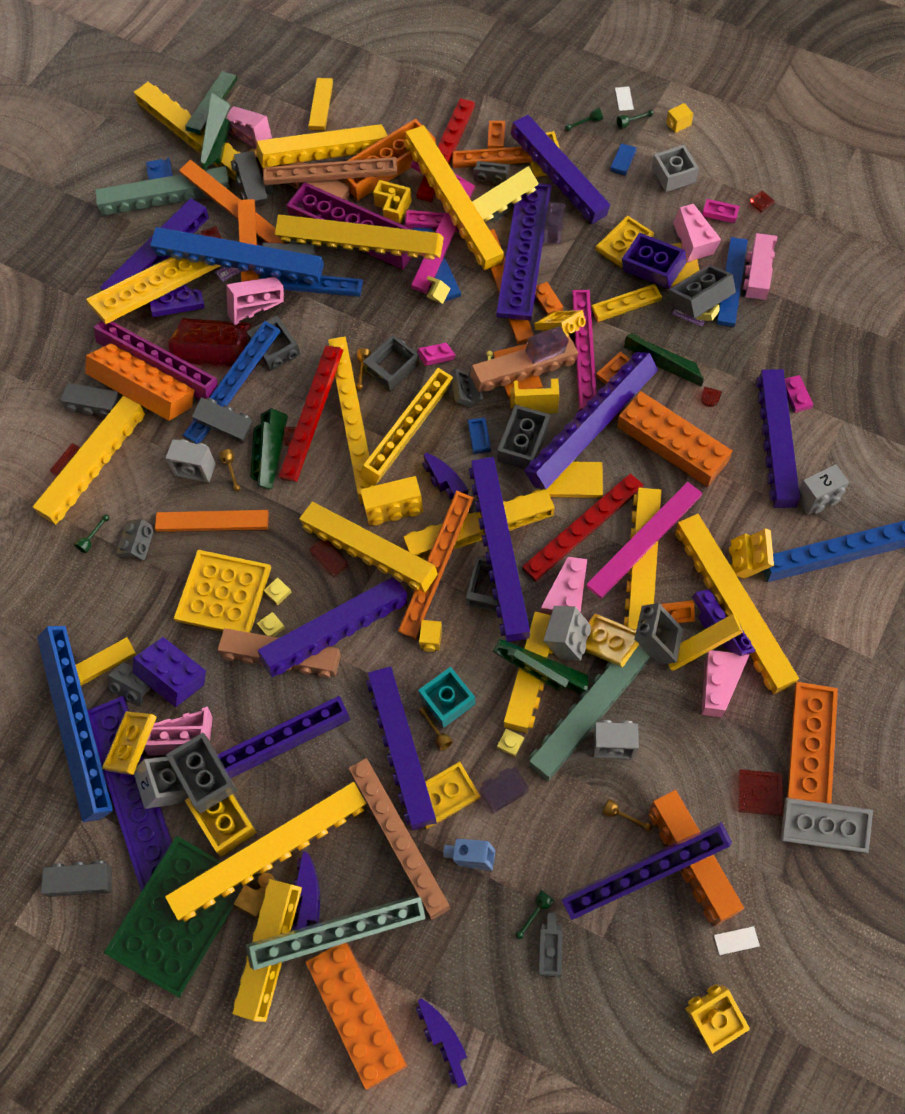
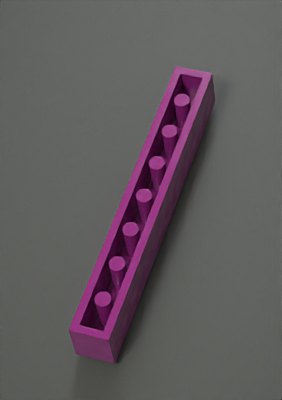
[93,320,218,400]

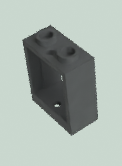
[247,315,300,371]
[363,335,420,391]
[466,556,499,612]
[635,603,683,665]

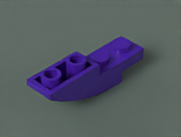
[422,453,470,513]
[692,590,756,656]
[293,852,321,931]
[416,998,468,1088]

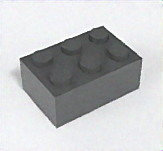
[669,264,736,318]
[497,405,550,469]
[166,732,238,814]

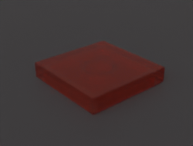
[738,769,783,816]

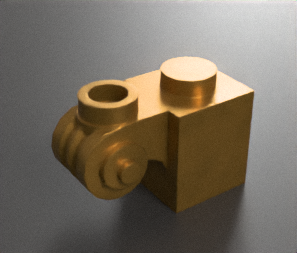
[234,873,275,920]

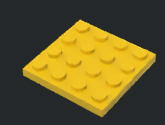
[174,550,271,633]

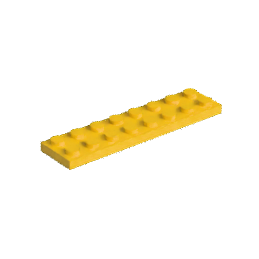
[86,257,221,324]

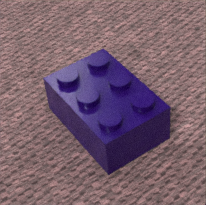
[622,233,686,289]
[132,637,206,708]

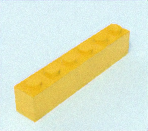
[504,611,553,734]
[232,879,302,1022]

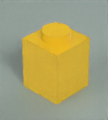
[666,103,694,133]
[419,620,442,652]

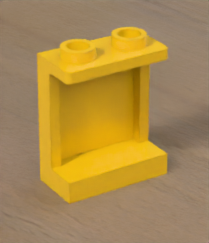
[510,378,559,414]

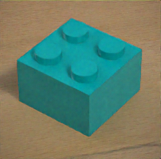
[418,667,476,728]

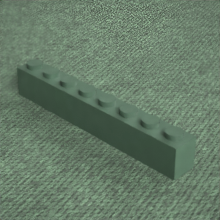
[95,166,232,216]
[529,647,650,782]
[245,896,426,970]

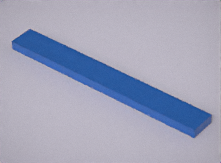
[183,321,280,444]

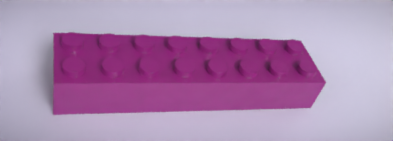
[286,182,412,270]

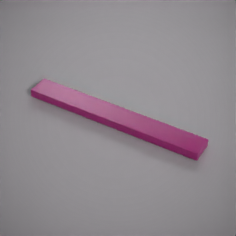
[411,180,475,294]
[572,290,597,411]
[586,482,702,599]

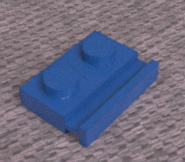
[146,157,173,180]

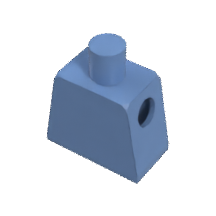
[443,839,496,871]

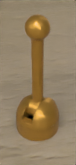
[356,348,372,390]
[218,449,240,492]
[419,707,453,751]
[602,799,652,831]

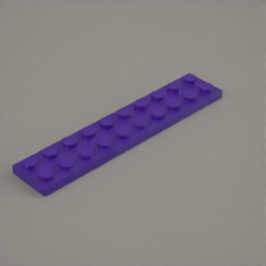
[497,183,551,321]
[87,696,172,892]

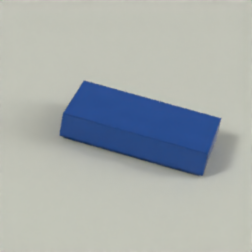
[610,143,637,175]
[467,417,491,454]

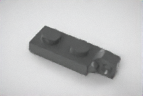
[539,912,563,977]

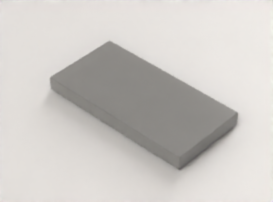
[780,797,873,853]

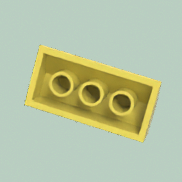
[472,166,539,222]

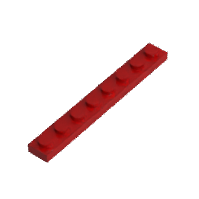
[416,98,475,202]
[278,345,343,482]
[522,473,644,582]

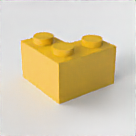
[373,180,412,224]

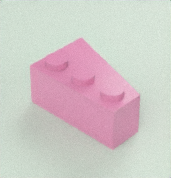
[226,106,272,149]
[673,204,721,262]
[743,233,778,300]
[226,277,284,325]
[540,557,587,615]
[701,650,749,718]
[144,707,213,756]

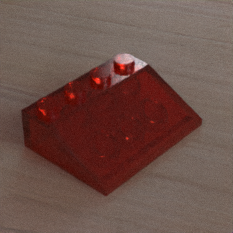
[168,318,251,367]

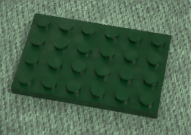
[104,836,247,998]

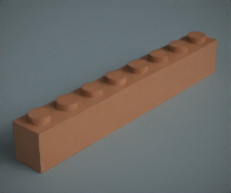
[349,758,450,920]

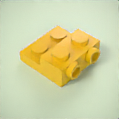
[534,310,586,339]
[729,528,774,579]
[685,984,750,1054]

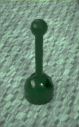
[565,107,603,131]
[616,110,654,129]
[74,514,109,554]
[515,890,555,939]

